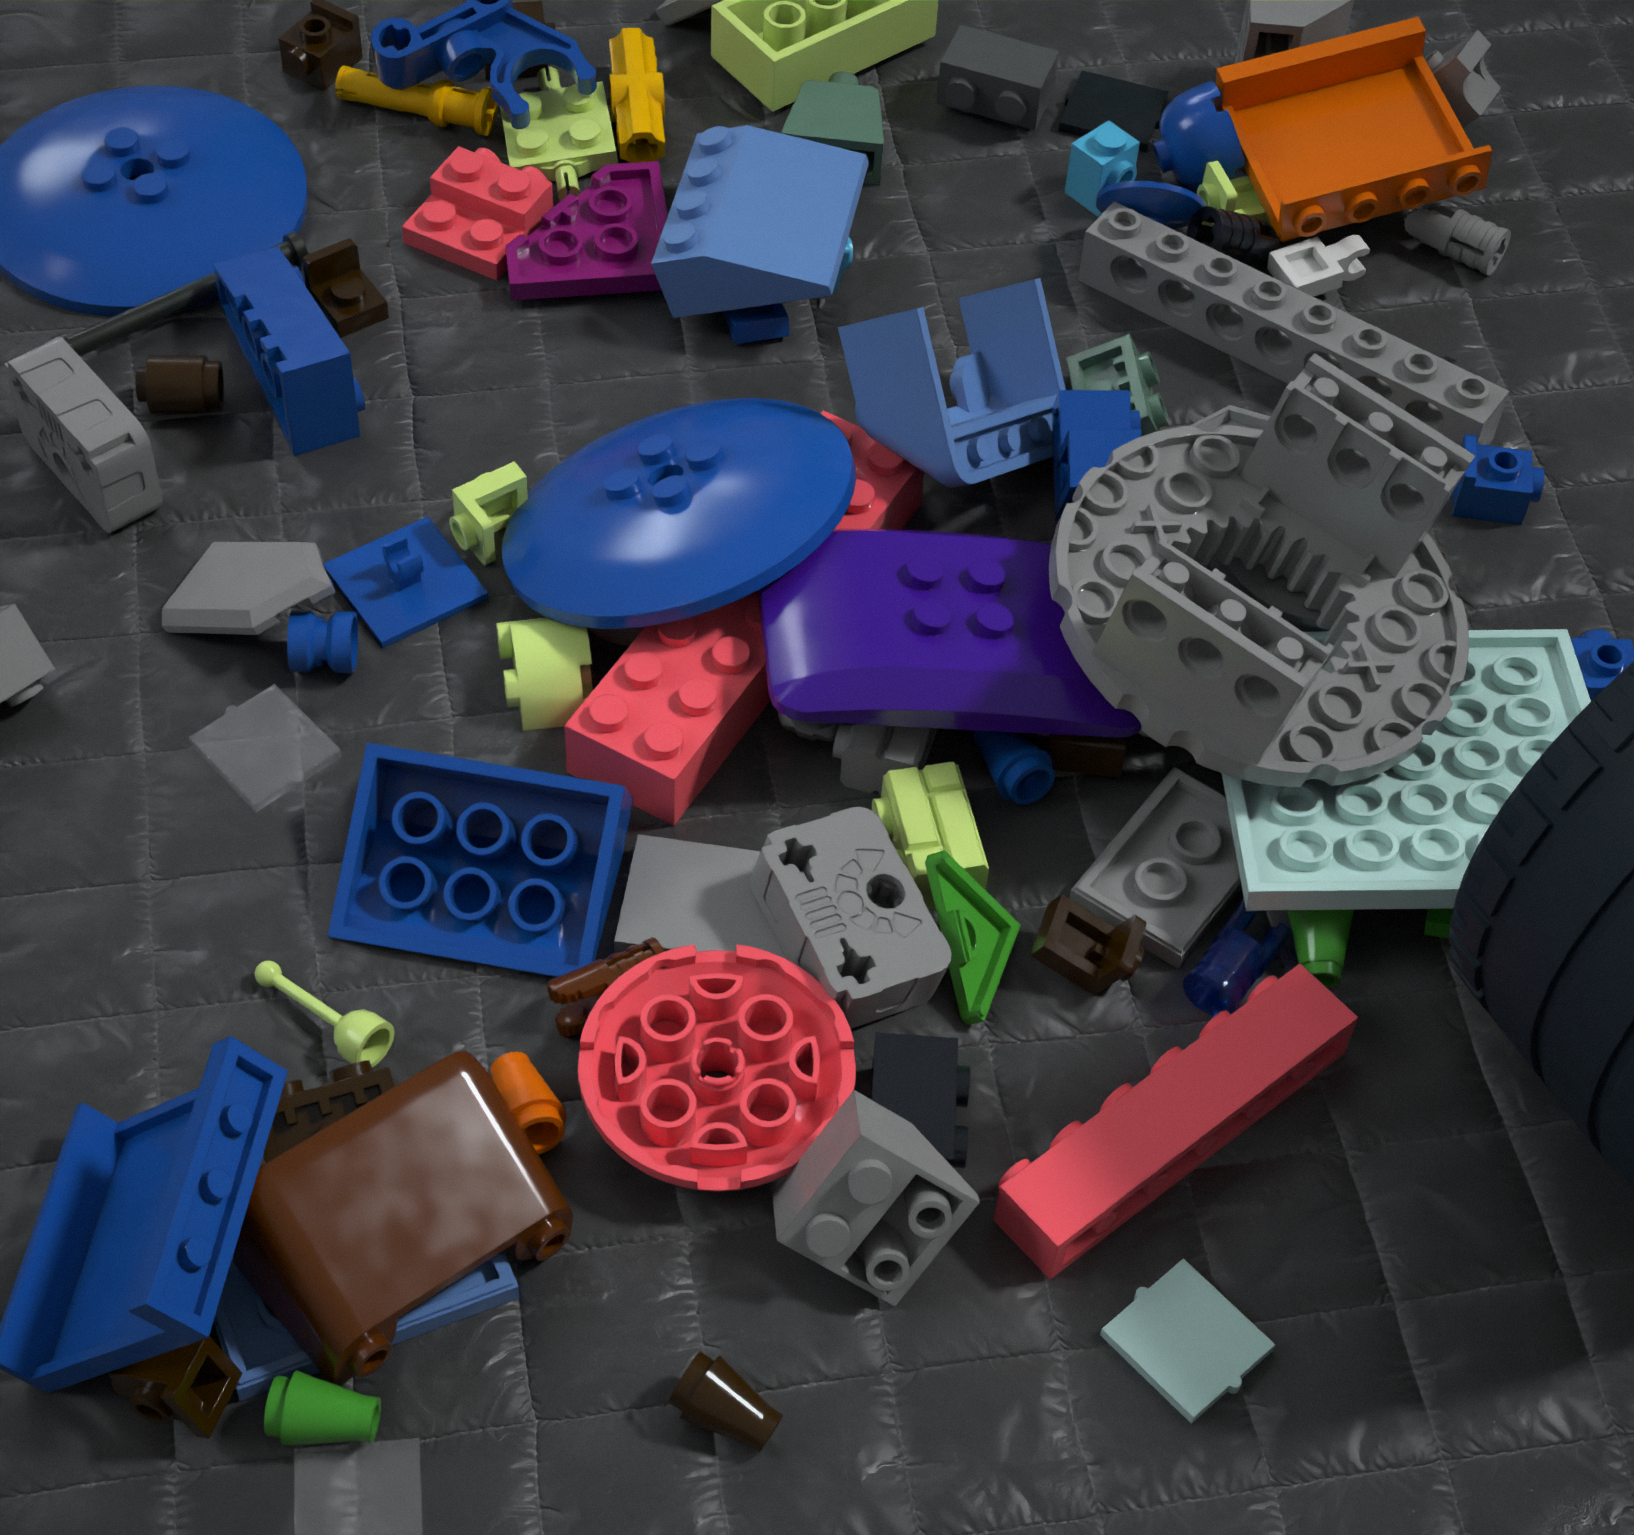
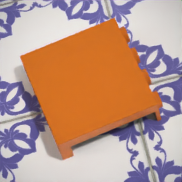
[1214,17,1493,242]

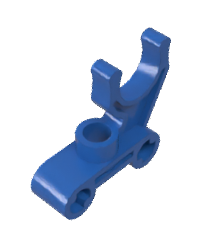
[371,0,597,129]

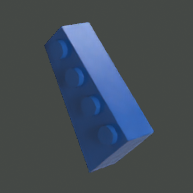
[213,246,365,456]

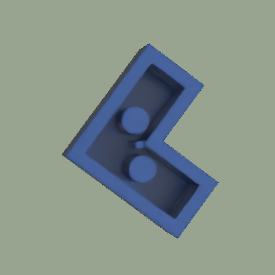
[1052,390,1142,521]

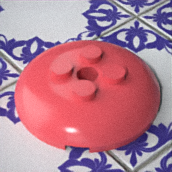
[578,944,856,1192]

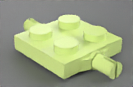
[500,67,618,201]

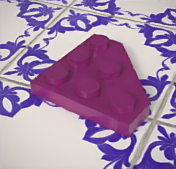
[505,161,668,301]

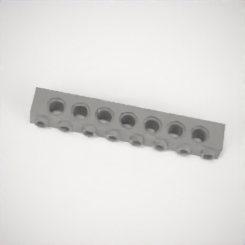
[1078,202,1509,446]

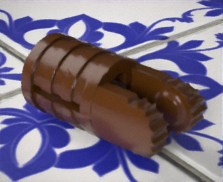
[546,937,666,1038]

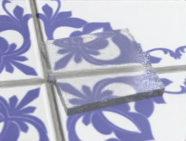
[189,684,342,812]
[294,1438,423,1535]

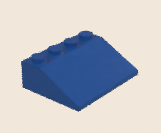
[327,743,634,977]

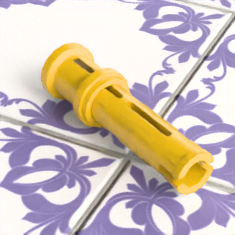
[335,65,498,136]

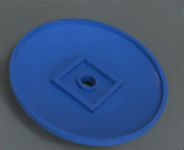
[0,86,308,317]
[502,398,856,629]

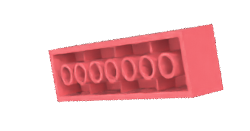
[564,410,924,826]

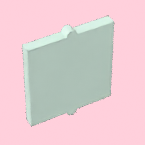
[1100,1258,1275,1424]

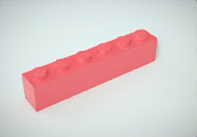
[993,964,1358,1280]

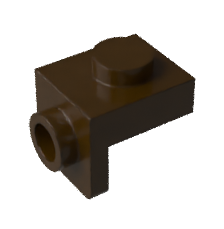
[1030,894,1147,996]

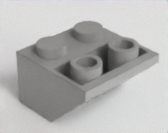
[1234,0,1354,64]
[772,1090,980,1306]

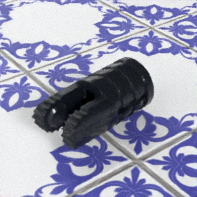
[1187,206,1284,268]

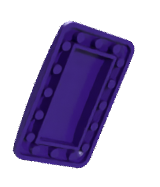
[758,529,1141,738]

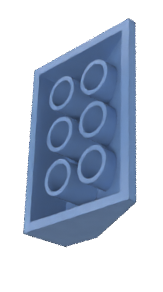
[651,125,869,318]

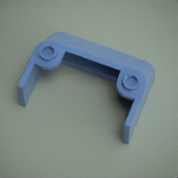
[838,278,1066,488]

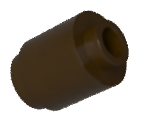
[136,355,224,414]

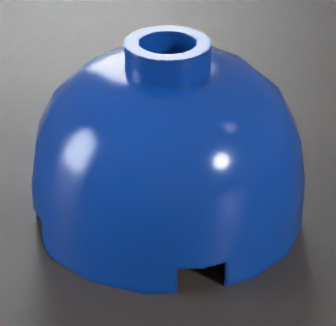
[1152,81,1246,191]

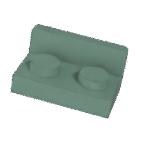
[1066,334,1170,435]

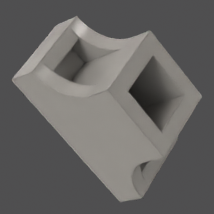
[1424,29,1501,128]

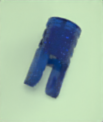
[1183,898,1292,1017]

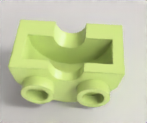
[496,617,593,731]

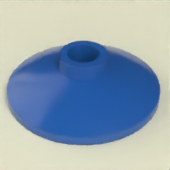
[1096,181,1206,229]

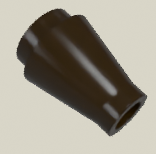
[668,1351,784,1453]

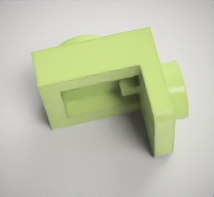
[1197,161,1272,227]
[449,461,528,566]

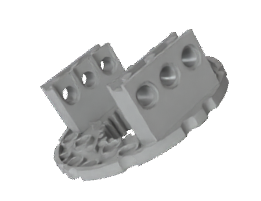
[1049,353,1475,787]

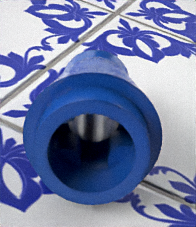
[972,730,1055,805]

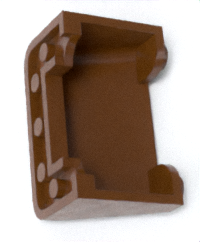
[233,1051,573,1386]

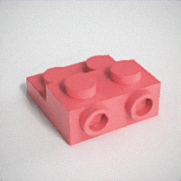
[402,146,553,281]

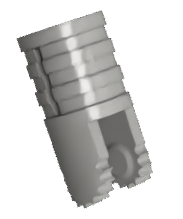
[1403,202,1511,276]

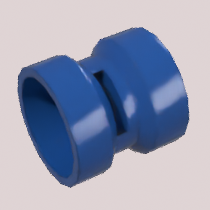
[287,610,358,674]

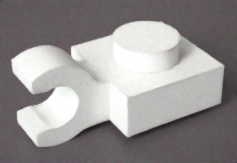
[1267,235,1370,297]

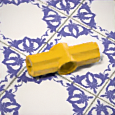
[609,28,665,163]

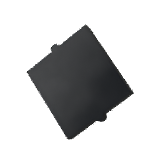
[1058,70,1169,152]

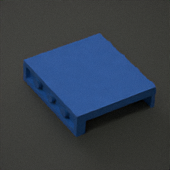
[0,1036,288,1393]

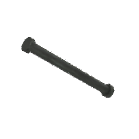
[51,231,309,356]

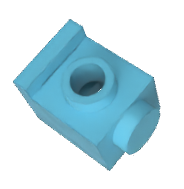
[1064,120,1140,217]

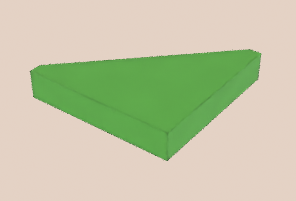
[925,850,1021,1026]

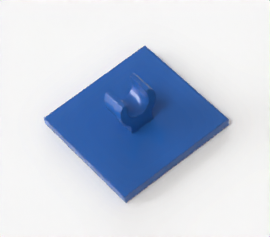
[323,516,489,648]

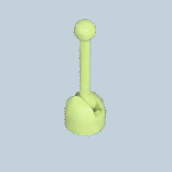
[254,960,395,1068]

